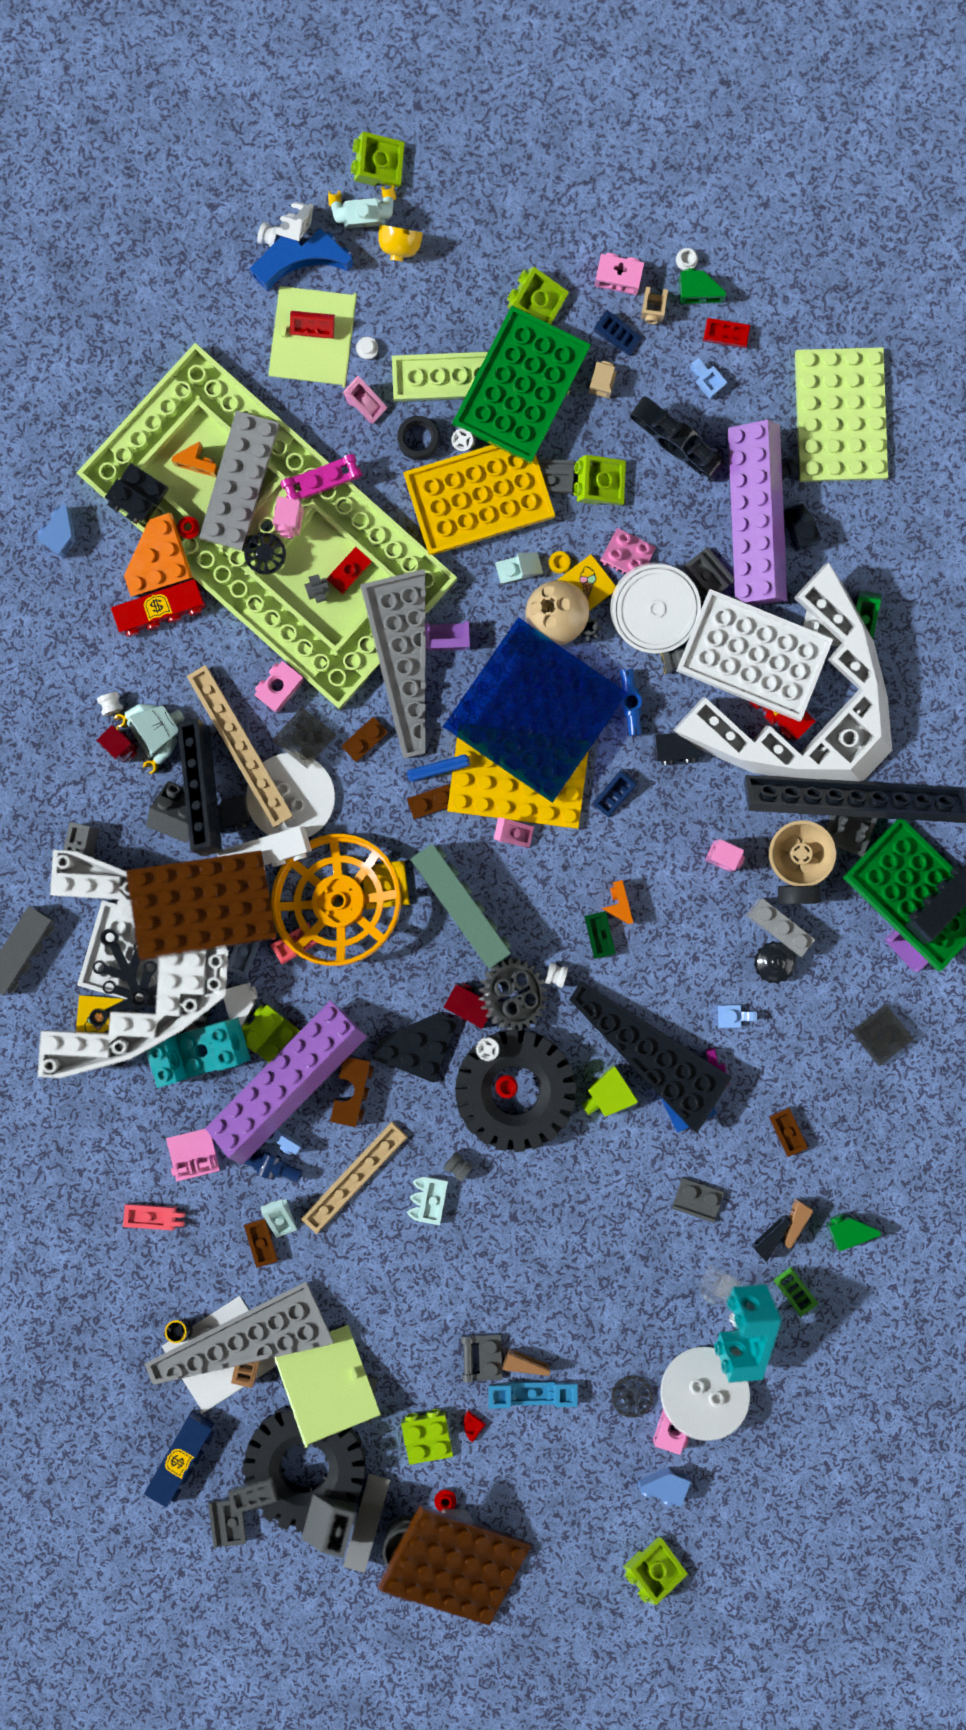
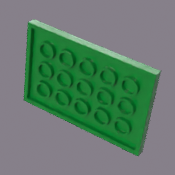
[452,306,591,464]
[842,819,966,972]

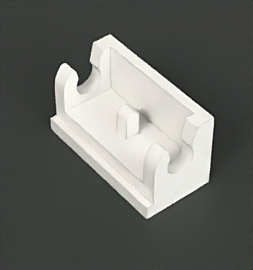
[275,202,314,241]

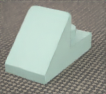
[495,552,543,585]
[261,1199,297,1238]

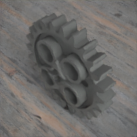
[479,958,548,1031]

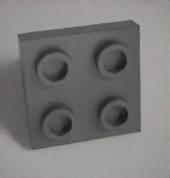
[825,815,878,857]

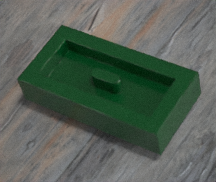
[584,911,616,959]

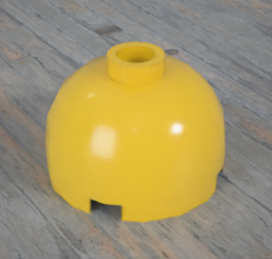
[378,225,423,262]

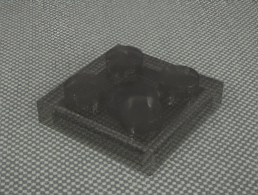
[273,707,336,769]
[850,1004,913,1067]

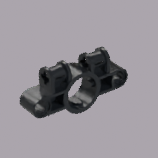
[630,396,726,482]

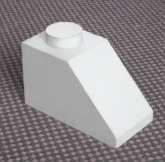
[224,983,258,1028]

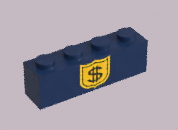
[143,1410,215,1508]

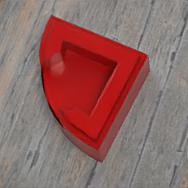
[464,1410,486,1442]

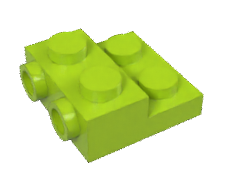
[351,131,404,188]
[507,267,569,325]
[573,455,626,506]
[242,1004,300,1063]
[401,1409,453,1465]
[623,1537,688,1605]

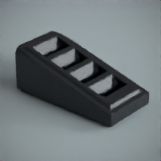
[752,1216,790,1262]

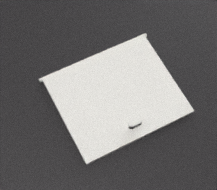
[162,1296,277,1414]

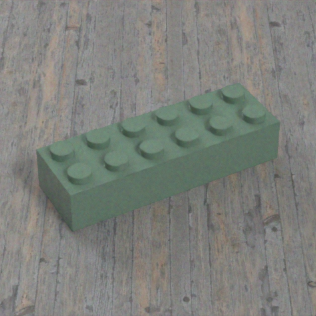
[411,844,511,969]

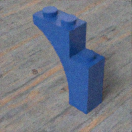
[249,228,353,291]

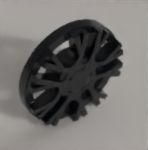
[244,532,286,575]

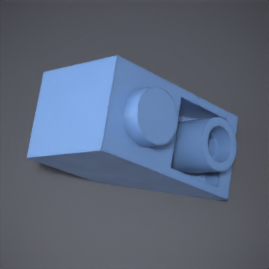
[37,503,76,558]
[638,1467,691,1507]

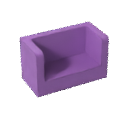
[425,621,470,651]
[884,929,928,972]

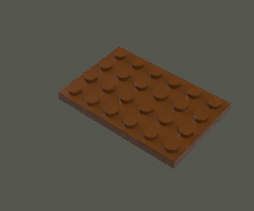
[126,850,276,961]
[377,1505,531,1626]

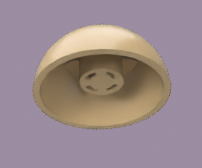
[525,580,589,646]
[769,821,836,886]

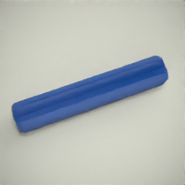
[407,754,470,782]

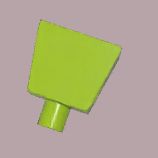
[581,1065,638,1117]

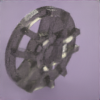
[611,1375,653,1418]

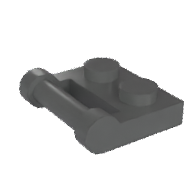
[461,1333,502,1382]

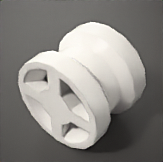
[257,222,280,247]
[452,429,476,451]
[97,692,124,716]
[545,962,568,988]
[477,1037,499,1061]

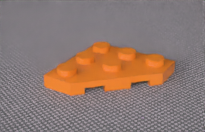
[124,513,193,597]

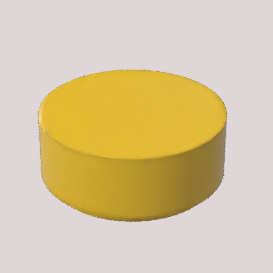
[549,551,571,574]

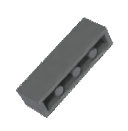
[0,906,56,996]

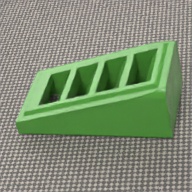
[774,1267,819,1317]

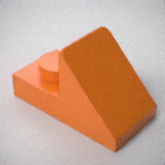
[171,442,219,478]
[601,880,633,924]

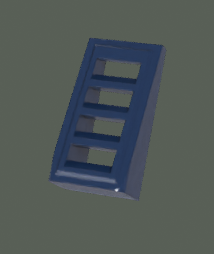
[594,310,642,357]
[592,769,638,818]

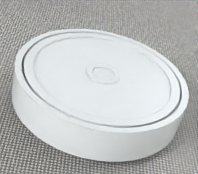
[610,563,701,653]

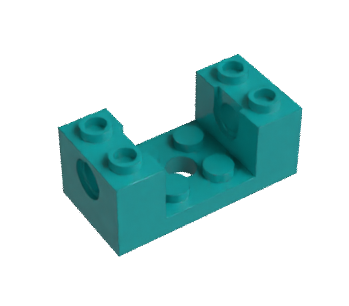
[146,1017,251,1088]
[714,1284,781,1383]

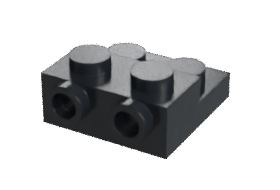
[104,463,169,525]

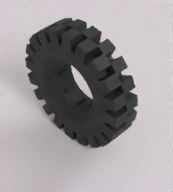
[455,1030,576,1152]
[242,1405,366,1532]

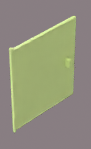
[268,286,357,388]
[275,1325,380,1448]

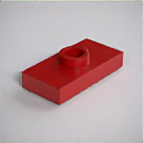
[290,311,335,339]
[703,318,750,349]
[326,547,372,595]

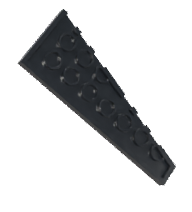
[569,981,732,1133]

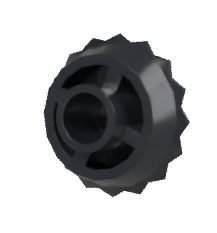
[754,941,797,984]

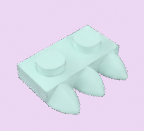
[407,1176,448,1225]

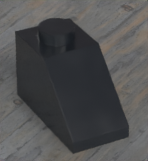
[784,503,821,552]

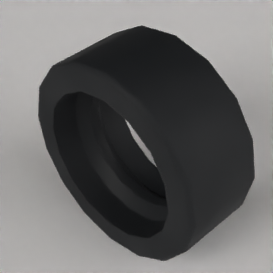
[397,416,439,460]
[777,885,821,904]

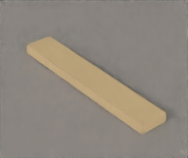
[301,1121,408,1234]

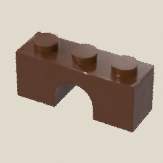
[330,1055,374,1127]

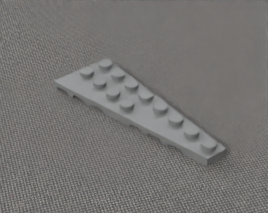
[360,569,425,758]
[145,1282,334,1385]

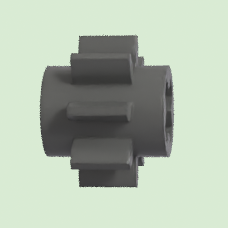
[305,574,331,603]
[577,614,602,643]

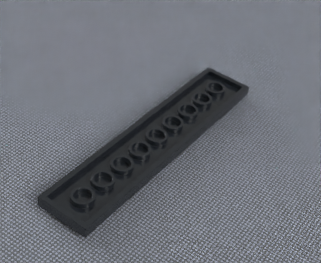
[744,775,966,823]

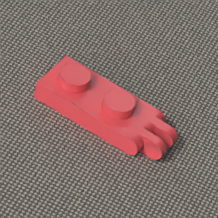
[123,1203,185,1230]

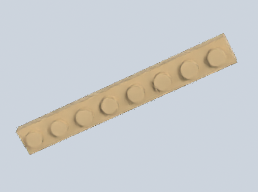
[187,665,294,828]

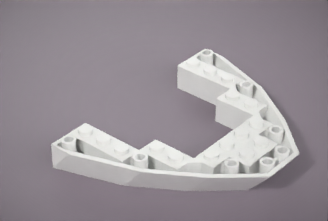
[673,563,892,782]
[38,850,228,1078]

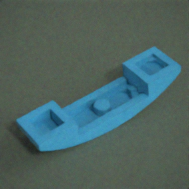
[488,1381,578,1409]

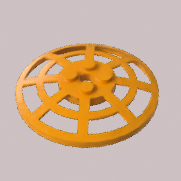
[271,834,401,966]

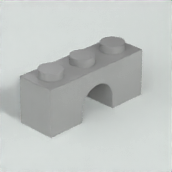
[745,898,815,957]

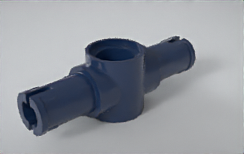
[244,1152,303,1183]

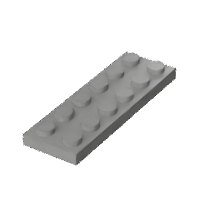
[199,411,280,552]

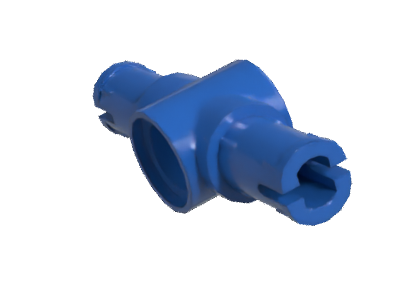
[620,669,643,736]

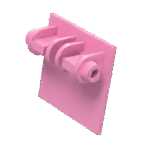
[600,528,656,575]
[166,1129,220,1182]

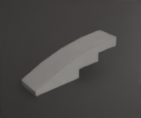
[343,1474,390,1573]

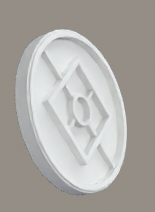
[246,753,335,838]
[660,1347,750,1441]

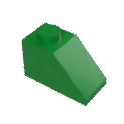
[679,268,726,304]
[856,591,882,639]
[826,1214,881,1252]

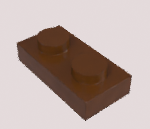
[341,717,388,763]
[406,784,450,819]
[768,1107,808,1157]
[244,1218,278,1268]

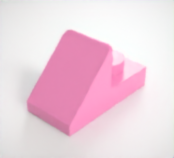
[343,376,387,424]
[494,817,534,848]

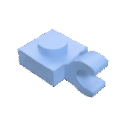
[690,358,727,399]
[718,1005,757,1028]
[265,1129,302,1155]

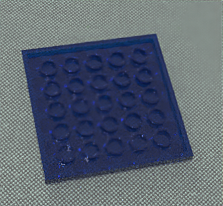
[442,617,628,803]

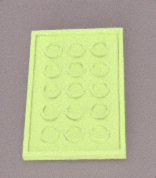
[795,348,888,482]

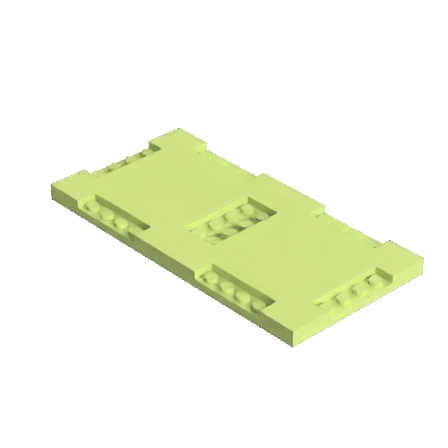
[77,343,457,710]

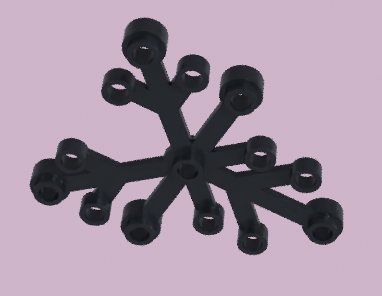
[89,928,209,1067]

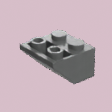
[146,781,189,843]
[302,1493,357,1558]

